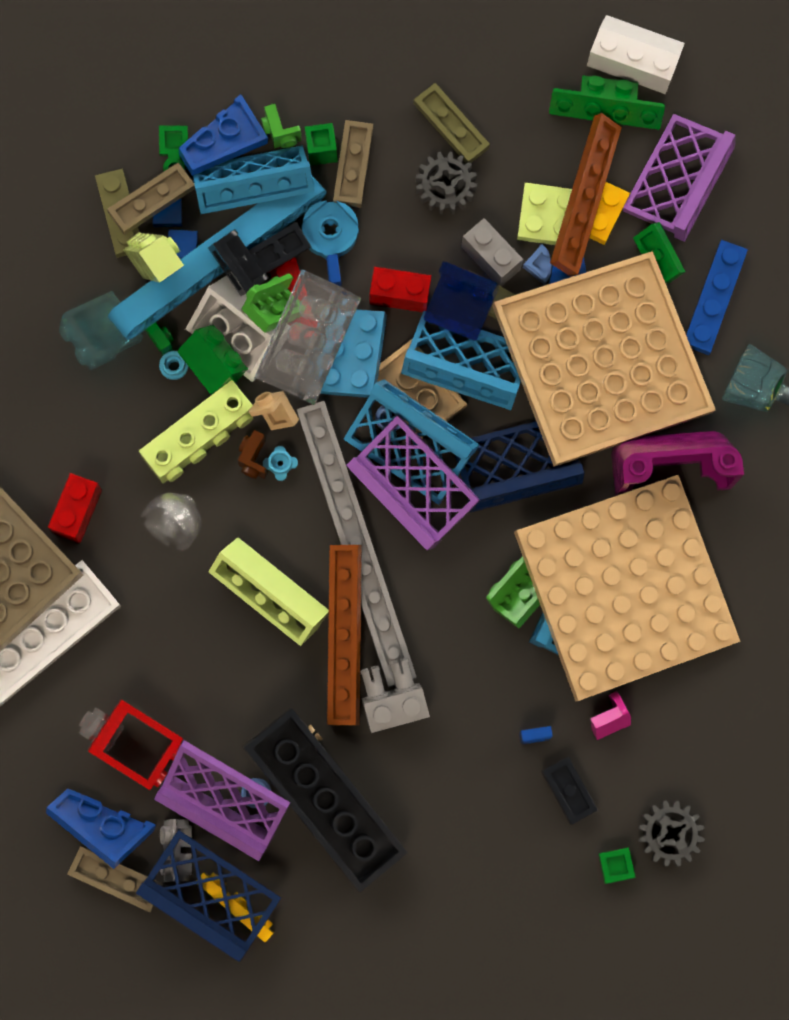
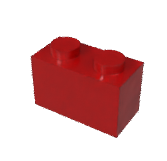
[369,266,432,313]
[48,473,102,544]

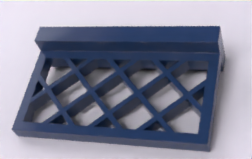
[454,422,584,513]
[136,830,282,962]

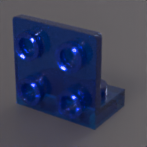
[424,261,499,341]

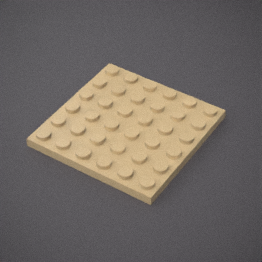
[492,251,716,467]
[514,475,740,702]

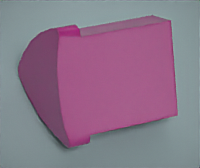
[590,691,631,740]

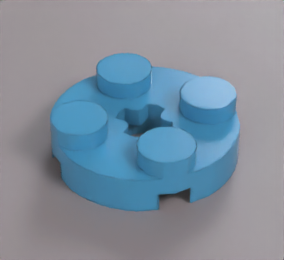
[302,201,359,259]

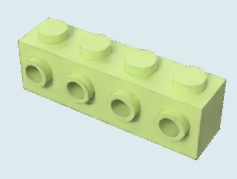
[124,232,184,283]
[139,380,253,484]
[208,537,329,646]

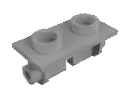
[160,819,192,882]

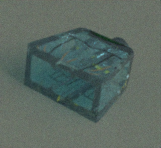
[722,344,789,412]

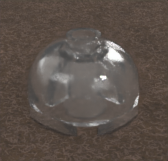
[141,492,202,551]

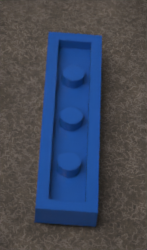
[686,240,748,355]

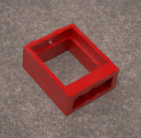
[87,699,183,790]

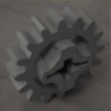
[415,152,477,215]
[638,801,705,867]

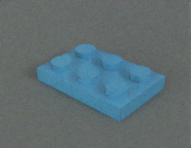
[316,308,387,398]

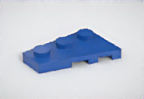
[179,94,268,176]
[46,789,156,869]

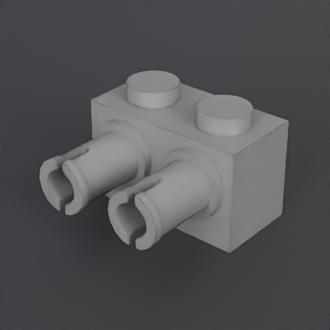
[360,658,430,733]

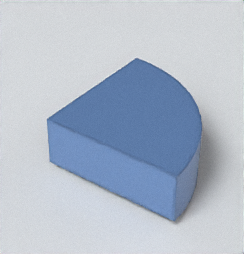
[523,244,552,285]

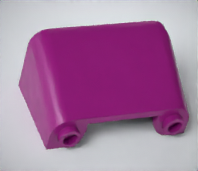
[611,431,744,496]

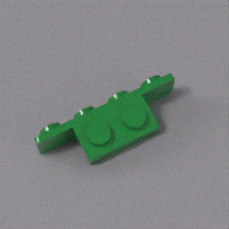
[549,75,665,130]

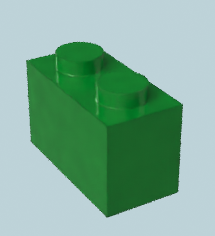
[177,325,248,395]

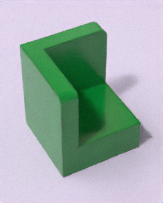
[305,123,338,166]

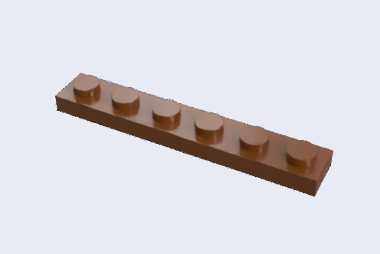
[550,113,622,277]
[327,545,362,725]

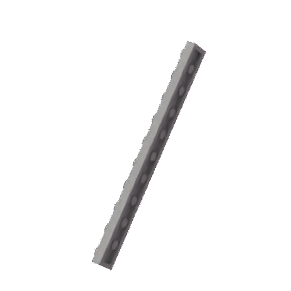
[296,401,417,688]

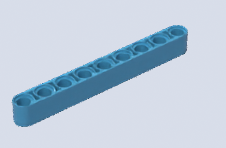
[108,175,327,340]

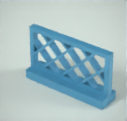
[193,145,315,214]
[401,311,521,410]
[344,379,480,505]

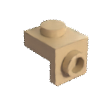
[249,391,299,430]

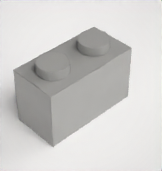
[461,218,523,287]

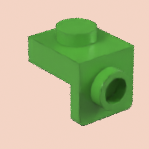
[261,104,302,148]

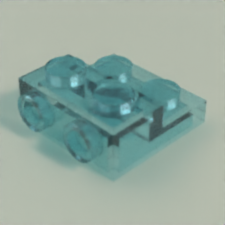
[59,291,143,370]

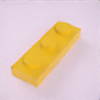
[196,872,275,943]

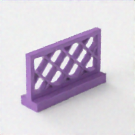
[623,114,736,242]
[346,415,480,550]
[154,740,290,861]

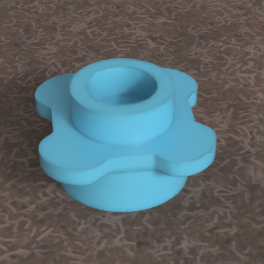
[263,446,298,481]

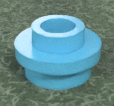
[159,351,189,380]

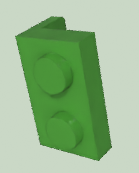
[242,273,307,333]
[486,556,540,629]

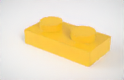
[589,182,630,245]

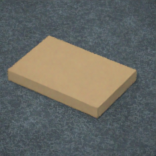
[377,339,467,438]

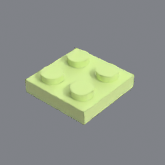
[517,183,572,245]

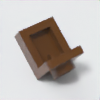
[238,430,268,479]

